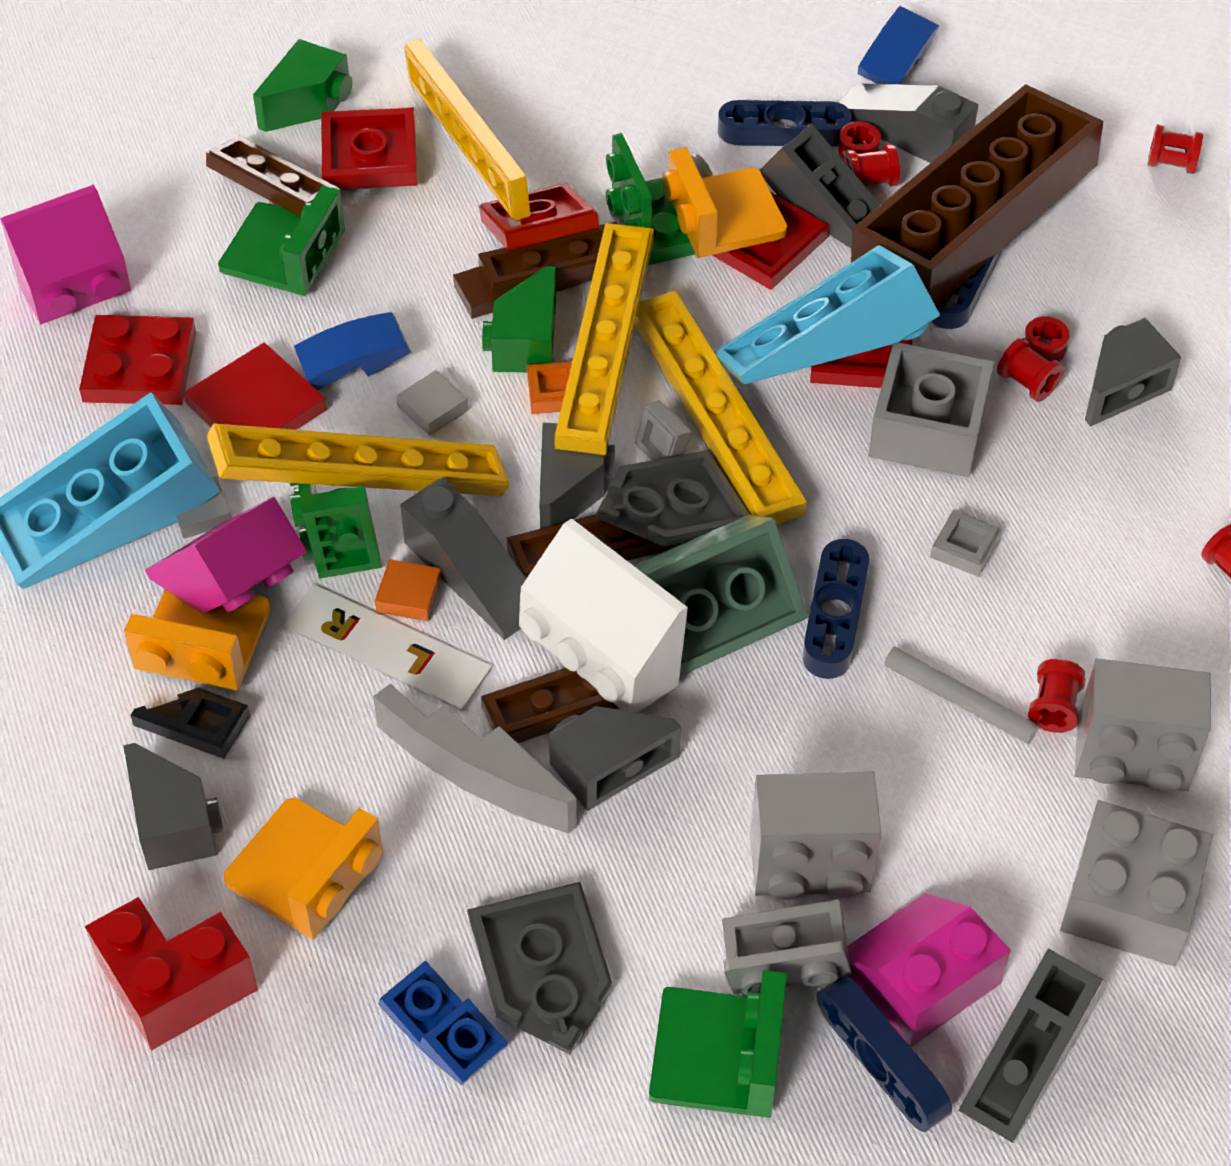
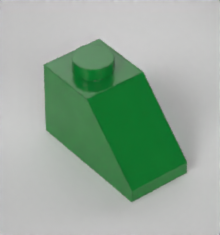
[253,39,352,132]
[482,266,556,373]

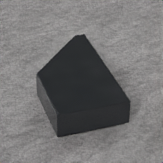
[130,688,250,759]

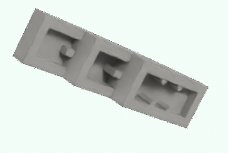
[373,683,577,834]

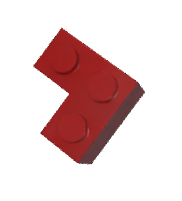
[85,897,258,1051]

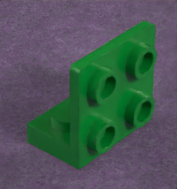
[606,133,696,265]
[218,185,345,296]
[290,483,382,579]
[649,970,787,1118]

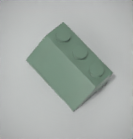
[633,515,809,677]

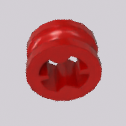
[838,121,881,161]
[1025,316,1070,362]

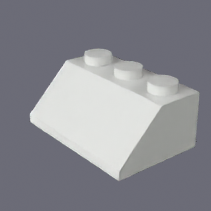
[519,519,688,713]

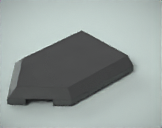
[595,450,750,547]
[467,882,612,1055]

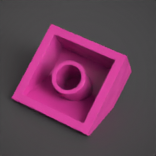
[0,184,131,325]
[145,496,307,614]
[847,893,1011,1047]

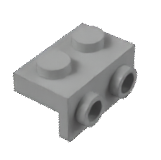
[722,899,852,995]

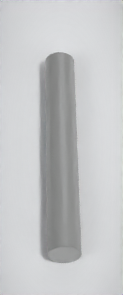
[884,646,1039,744]

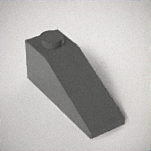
[838,83,979,163]
[760,123,881,248]
[400,477,526,640]
[958,948,1108,1143]

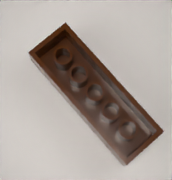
[851,84,1103,307]

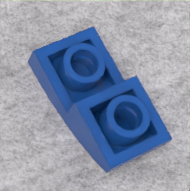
[857,6,939,85]
[294,312,411,391]
[378,960,508,1086]

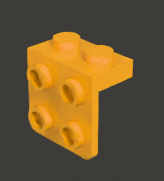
[662,147,787,258]
[124,589,270,691]
[224,798,383,940]

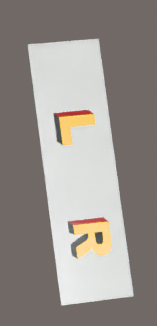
[281,584,493,709]

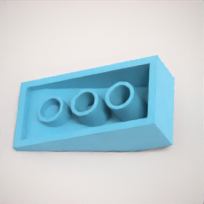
[714,245,940,384]
[0,392,221,589]

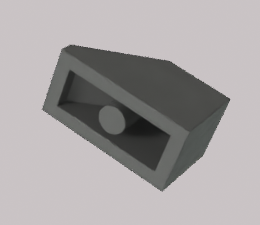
[1085,318,1181,427]
[539,423,615,529]
[549,706,681,811]
[123,743,224,871]

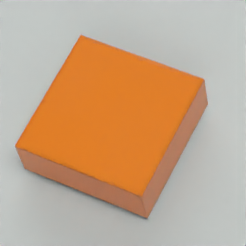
[526,361,572,414]
[375,559,441,621]

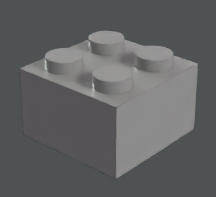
[868,342,995,477]
[1075,658,1211,792]
[750,771,881,899]
[1060,800,1213,966]

